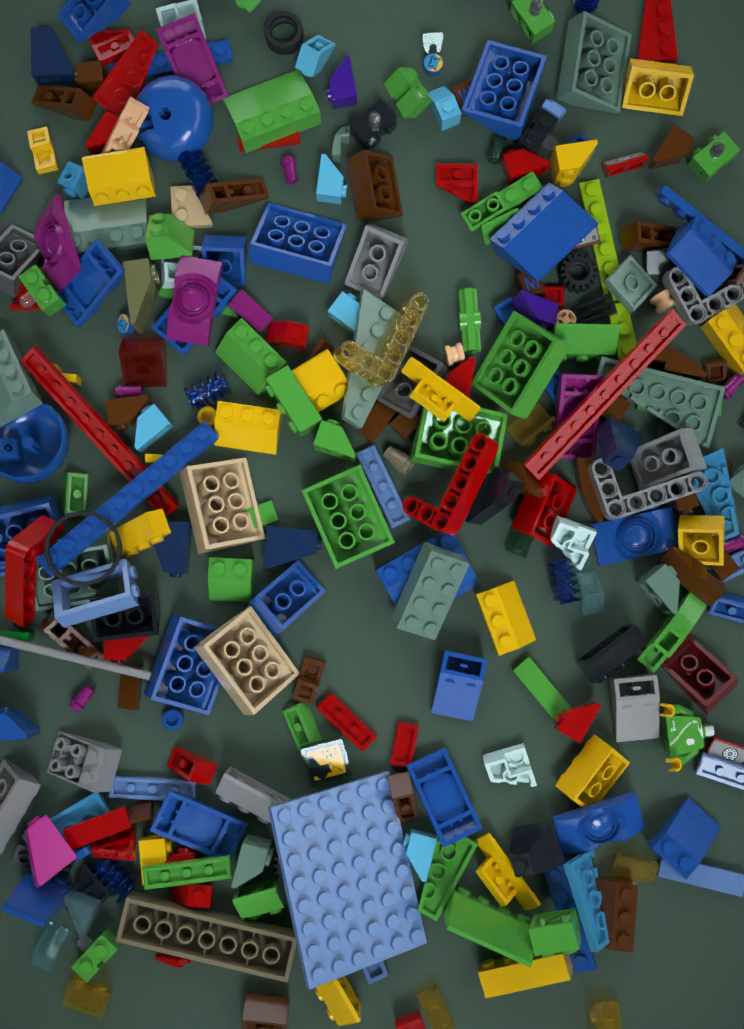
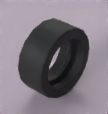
[264,11,304,55]

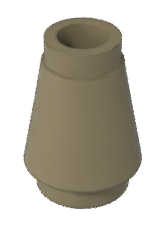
[383,446,415,475]

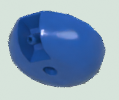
[136,75,214,162]
[0,403,70,483]

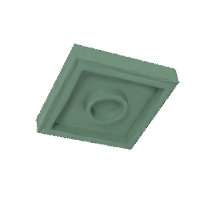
[603,255,658,313]

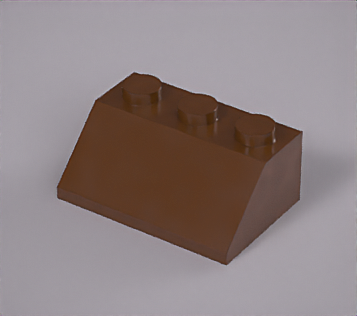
[347,150,403,222]
[595,875,638,953]

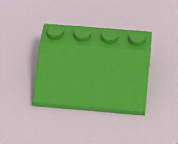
[223,69,322,153]
[472,311,571,419]
[410,407,508,479]
[301,465,395,569]
[443,886,533,968]

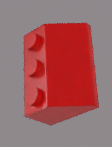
[511,472,577,547]

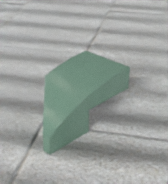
[332,125,350,163]

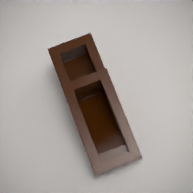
[650,347,707,381]
[356,401,398,444]
[574,458,603,523]
[659,545,725,606]

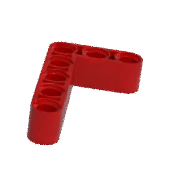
[402,433,499,536]
[5,515,64,628]

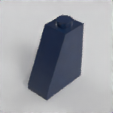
[30,25,76,85]
[595,416,642,471]
[154,521,192,578]
[263,526,323,569]

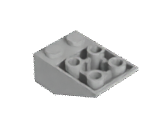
[609,673,660,742]
[47,731,122,792]

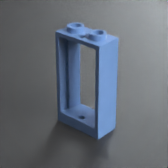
[52,559,140,627]

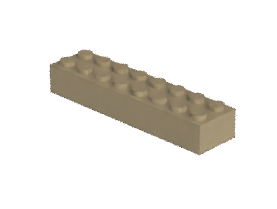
[116,891,297,983]

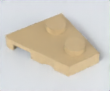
[171,186,213,229]

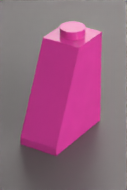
[25,815,77,888]

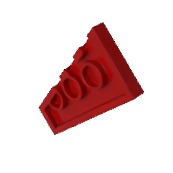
[637,0,678,63]
[92,30,159,118]

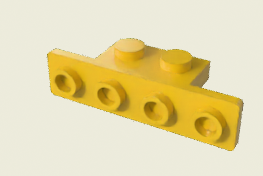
[401,357,481,422]
[475,833,541,911]

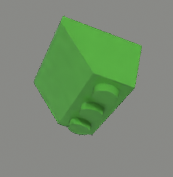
[215,318,287,396]
[551,323,620,362]
[265,365,322,436]

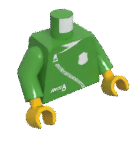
[660,703,714,771]

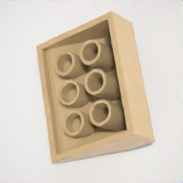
[180,458,265,554]
[194,606,300,715]

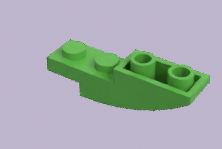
[461,171,543,232]
[636,592,707,673]

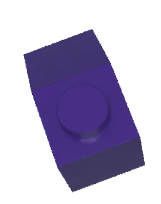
[326,57,357,109]
[511,290,558,331]

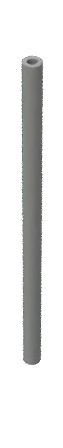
[0,636,152,680]

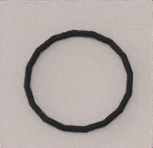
[44,511,122,586]

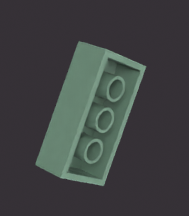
[391,542,470,640]

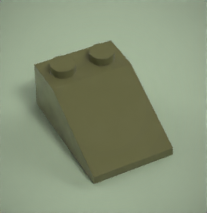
[123,258,161,334]

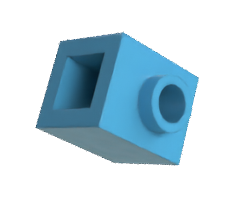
[57,161,88,199]

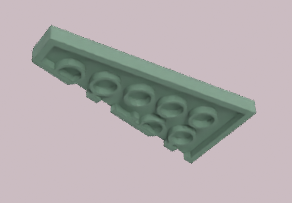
[341,289,415,429]
[596,357,726,449]

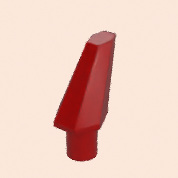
[155,953,191,968]

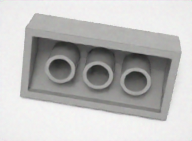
[0,759,41,854]
[215,766,292,824]

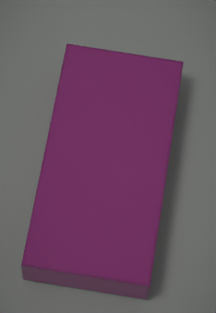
[227,289,273,334]

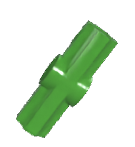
[458,288,481,354]

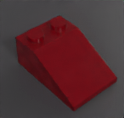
[660,634,738,714]

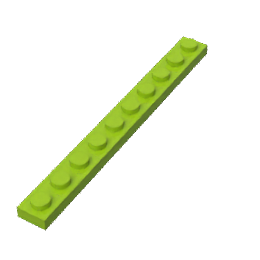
[578,179,637,361]

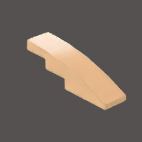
[101,97,149,154]

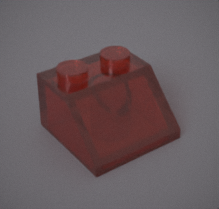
[118,338,167,387]

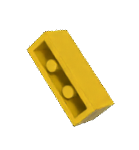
[109,509,171,557]

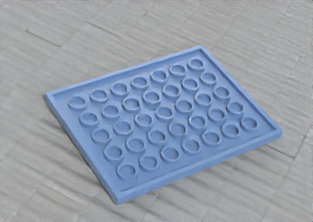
[268,771,427,990]

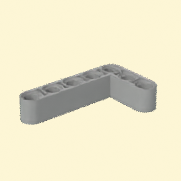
[662,267,744,326]
[588,459,708,520]

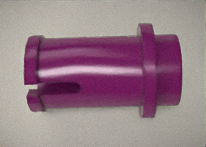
[280,156,299,185]
[720,373,744,400]
[115,384,143,399]
[724,533,744,553]
[69,684,96,713]

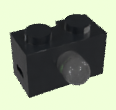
[350,98,397,150]
[516,108,559,155]

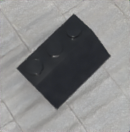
[90,592,161,643]
[575,624,646,684]

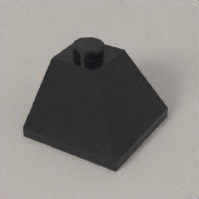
[509,821,565,877]

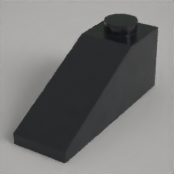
[465,467,524,525]

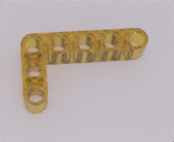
[333,292,429,387]

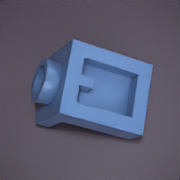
[541,99,566,126]

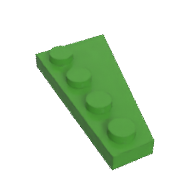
[418,834,478,922]

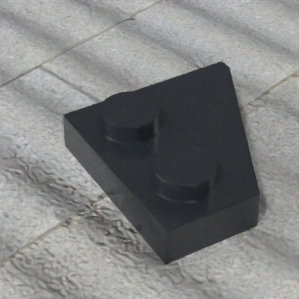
[65,862,114,925]

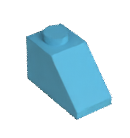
[295,34,336,77]
[428,86,462,131]
[316,154,347,204]
[328,291,360,335]
[134,404,174,453]
[403,828,437,882]

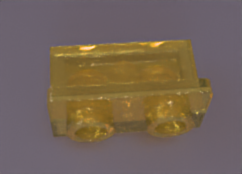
[505,402,556,448]
[61,976,113,1019]
[589,999,622,1029]

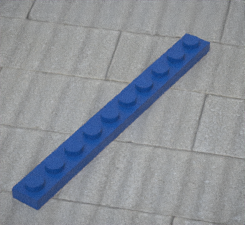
[36,421,219,577]

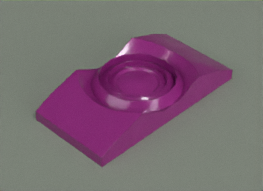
[156,13,229,104]
[34,195,82,291]
[167,255,223,346]
[552,373,603,459]

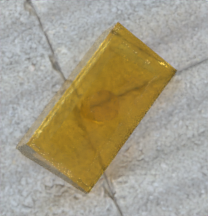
[609,852,659,884]
[417,985,456,1029]

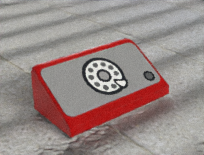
[601,152,649,177]
[705,737,744,766]

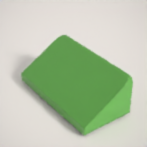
[479,208,519,245]
[61,472,88,516]
[282,702,322,750]

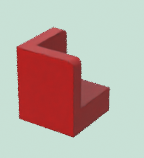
[395,1010,426,1029]

